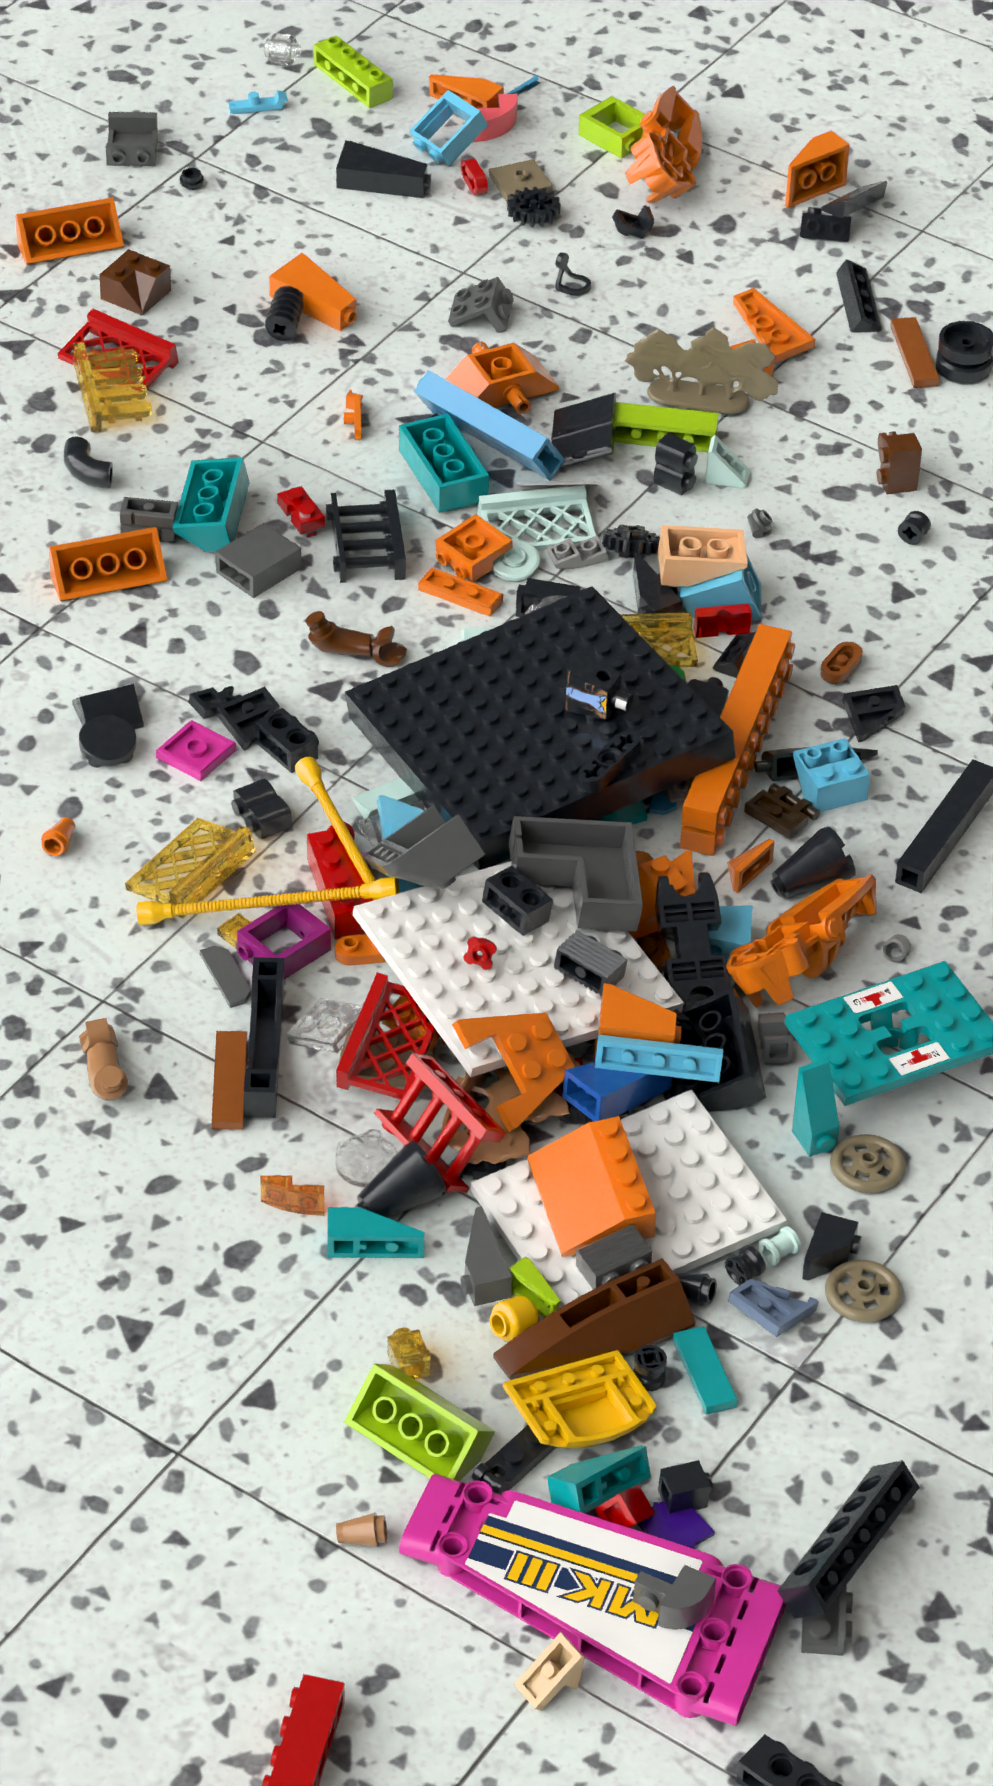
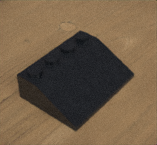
[664,987,766,1112]

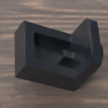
[612,205,654,239]

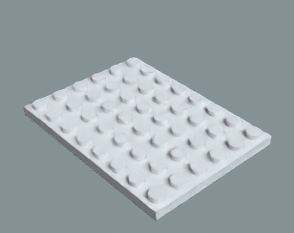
[471,1090,787,1308]

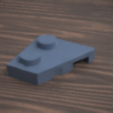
[728,1278,819,1337]

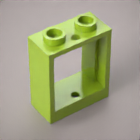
[578,96,645,158]

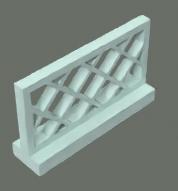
[478,485,596,551]

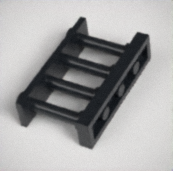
[326,489,406,583]

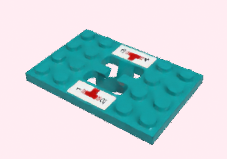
[784,961,993,1106]

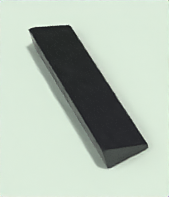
[821,181,887,218]
[836,259,882,333]

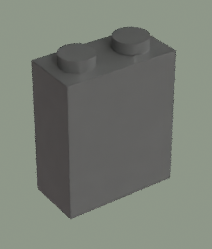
[216,523,301,598]

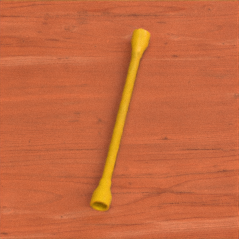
[295,757,376,900]
[136,877,400,925]

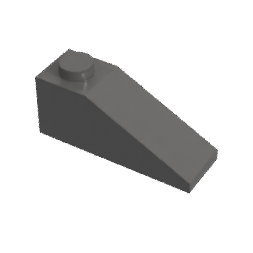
[460,1206,512,1306]

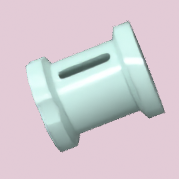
[758,1226,801,1266]

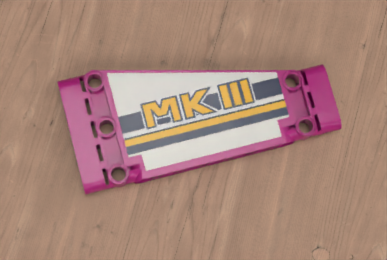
[399,1473,786,1727]

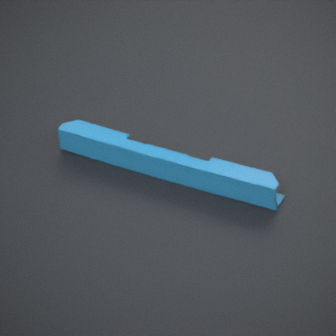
[506,75,540,95]

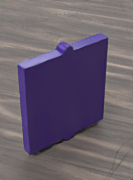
[637,1501,715,1549]

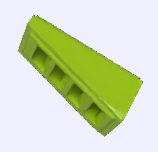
[510,1256,561,1318]

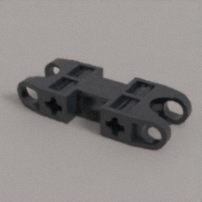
[655,872,730,1008]

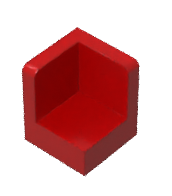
[594,1484,654,1528]

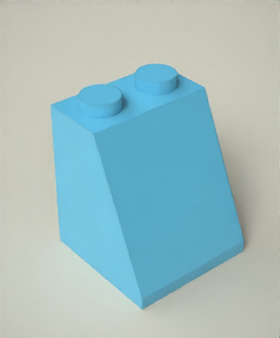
[677,553,762,621]

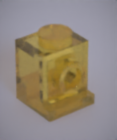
[387,1327,430,1379]

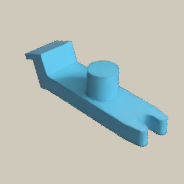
[229,90,288,114]

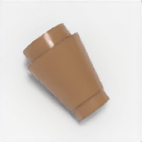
[336,1512,387,1547]

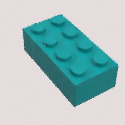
[399,413,489,513]

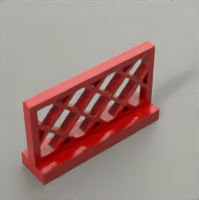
[57,308,179,395]
[336,972,436,1099]

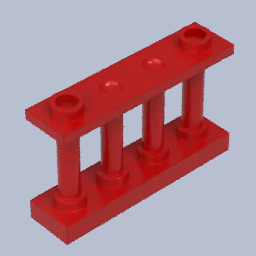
[374,1053,506,1193]

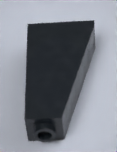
[336,140,431,198]

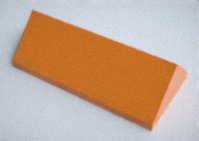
[15,197,124,265]
[49,527,167,601]

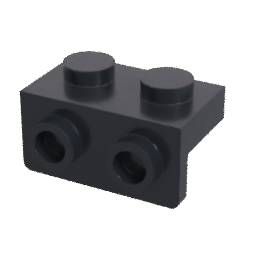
[800,207,852,242]

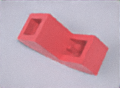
[473,94,518,142]

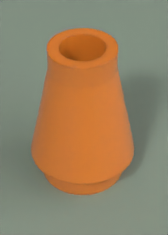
[41,817,75,856]

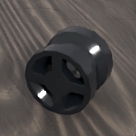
[898,511,931,545]
[725,1245,766,1285]

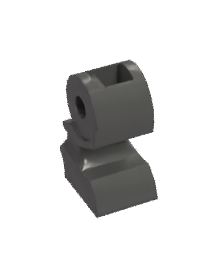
[758,1012,794,1064]

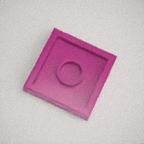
[156,720,237,781]

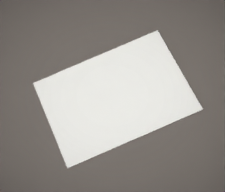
[516,481,600,485]

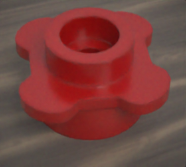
[463,936,497,970]

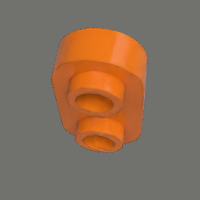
[335,934,386,966]

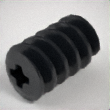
[265,286,304,341]

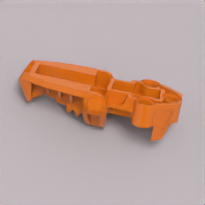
[625,86,702,203]
[726,874,877,1008]

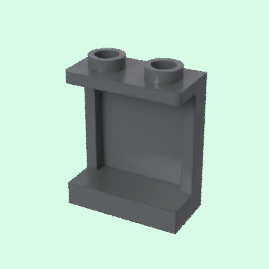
[106,112,158,166]

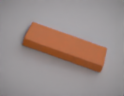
[418,567,503,617]

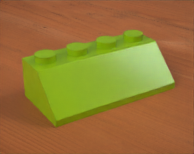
[344,1364,496,1481]

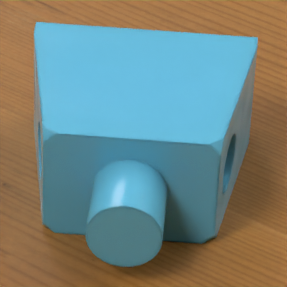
[708,905,753,962]

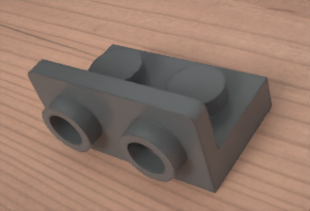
[801,1585,853,1656]

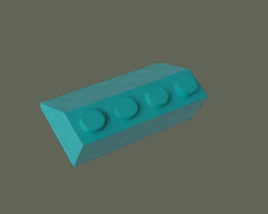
[172,457,250,552]

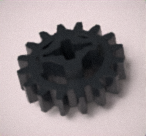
[602,524,660,559]

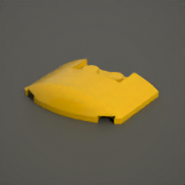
[503,1350,657,1449]

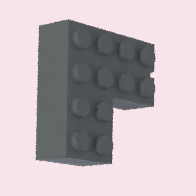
[509,816,643,931]

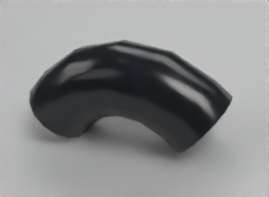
[64,436,113,488]

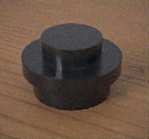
[179,168,204,190]

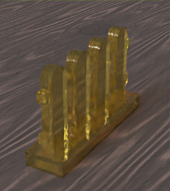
[73,343,152,432]

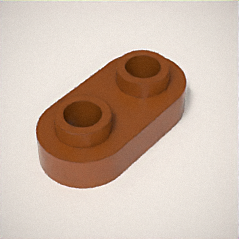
[820,642,863,684]

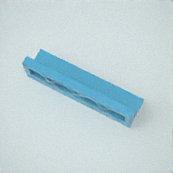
[595,1035,723,1082]

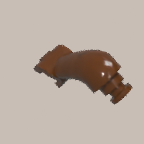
[305,611,407,667]

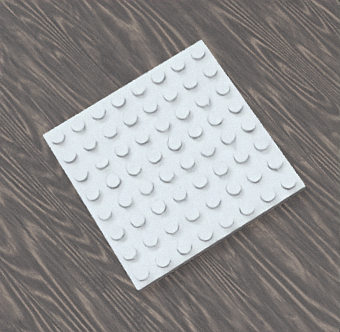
[353,861,684,1077]

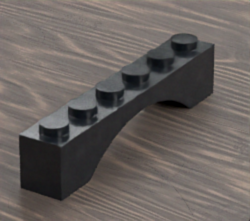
[244,957,284,1118]

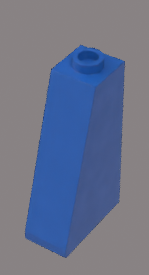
[562,1063,673,1121]

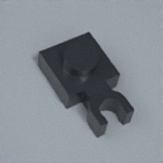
[188,686,241,719]

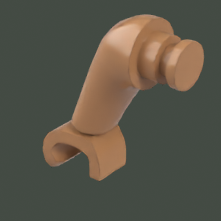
[79,1018,128,1101]

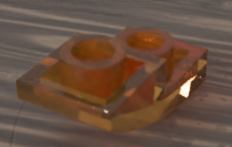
[260,1175,324,1216]

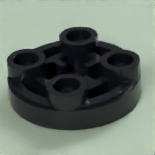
[79,715,136,768]

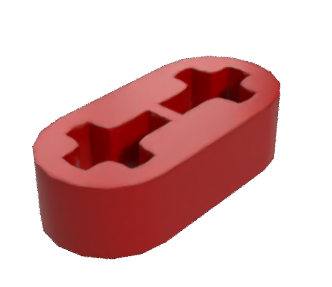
[460,158,488,196]

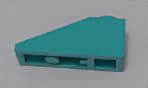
[792,1058,840,1157]
[327,1207,425,1258]
[547,1445,651,1514]

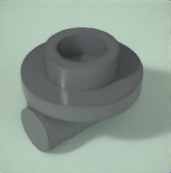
[747,508,773,538]

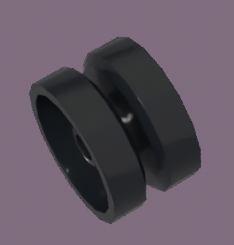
[936,321,993,384]

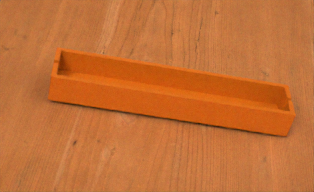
[680,624,795,856]

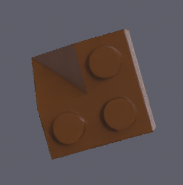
[99,249,171,316]

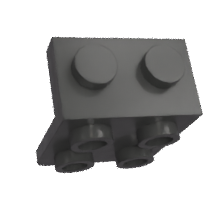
[448,277,514,333]

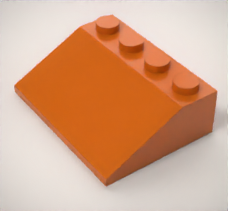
[527,1116,656,1257]

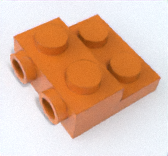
[435,514,513,582]

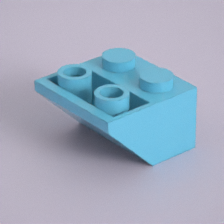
[793,738,870,812]

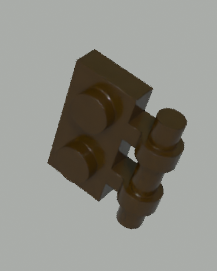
[744,783,820,839]

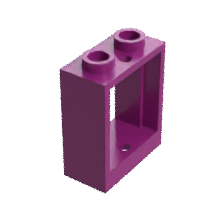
[237,903,331,980]

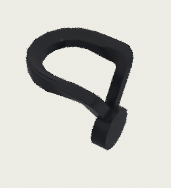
[555,252,591,296]

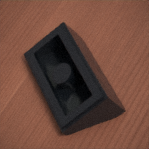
[713,632,756,678]

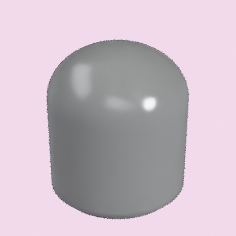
[883,934,911,962]

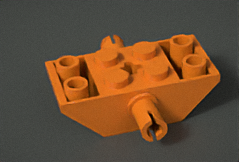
[445,342,559,415]

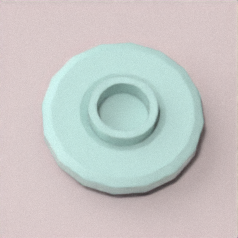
[492,539,540,581]

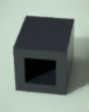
[658,1460,713,1514]

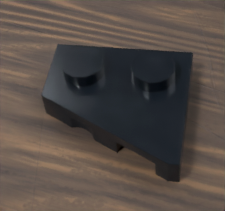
[842,685,906,742]
[216,687,280,750]

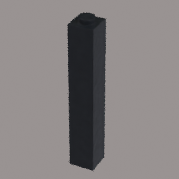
[895,759,993,893]

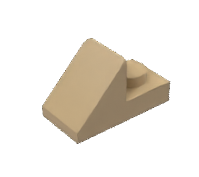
[514,1632,585,1711]

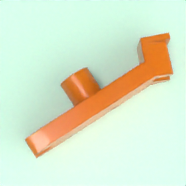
[344,390,363,440]

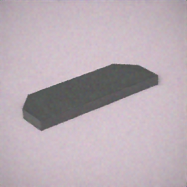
[199,946,251,1008]

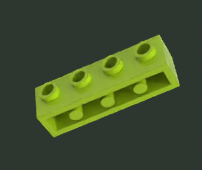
[314,35,393,108]

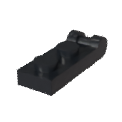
[471,1425,556,1495]

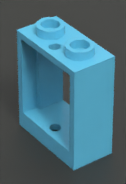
[409,90,488,166]

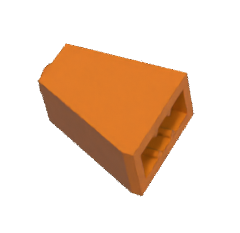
[598,983,681,1044]

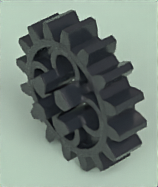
[507,187,561,227]

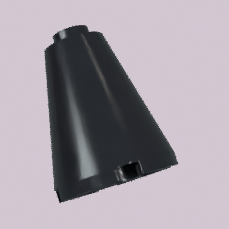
[770,826,856,898]
[355,1141,447,1218]

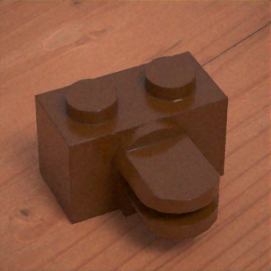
[877,431,922,495]

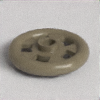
[830,1134,906,1193]
[825,1260,902,1322]

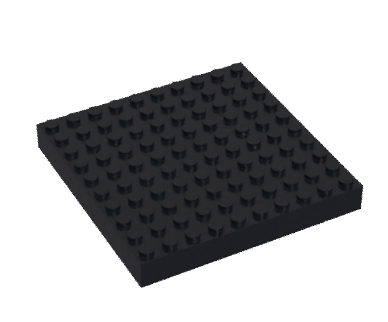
[345,586,736,870]

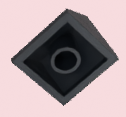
[72,684,144,729]

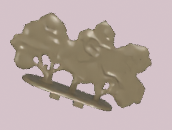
[625,327,778,414]

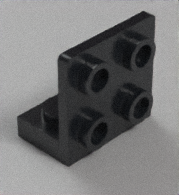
[516,578,581,617]

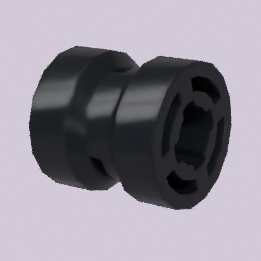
[633,1345,667,1391]

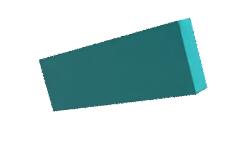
[673,1326,738,1415]

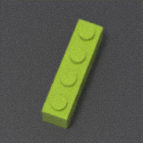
[612,402,719,453]

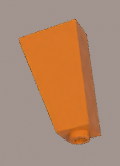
[269,253,357,331]

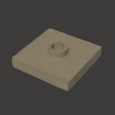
[489,159,553,202]

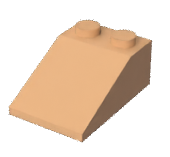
[658,525,748,587]

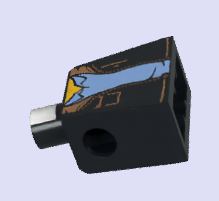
[565,652,633,720]

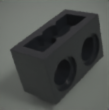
[255,708,319,773]
[482,866,553,936]

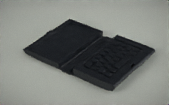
[551,392,616,469]

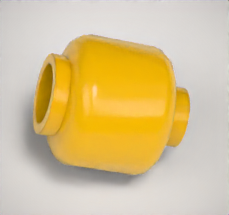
[489,1296,539,1342]

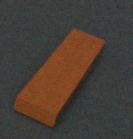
[890,317,939,388]
[212,1031,247,1129]

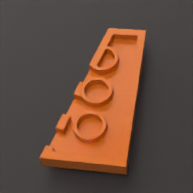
[733,288,816,364]

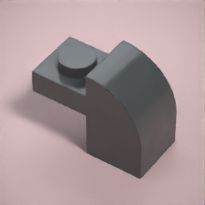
[633,1565,716,1629]

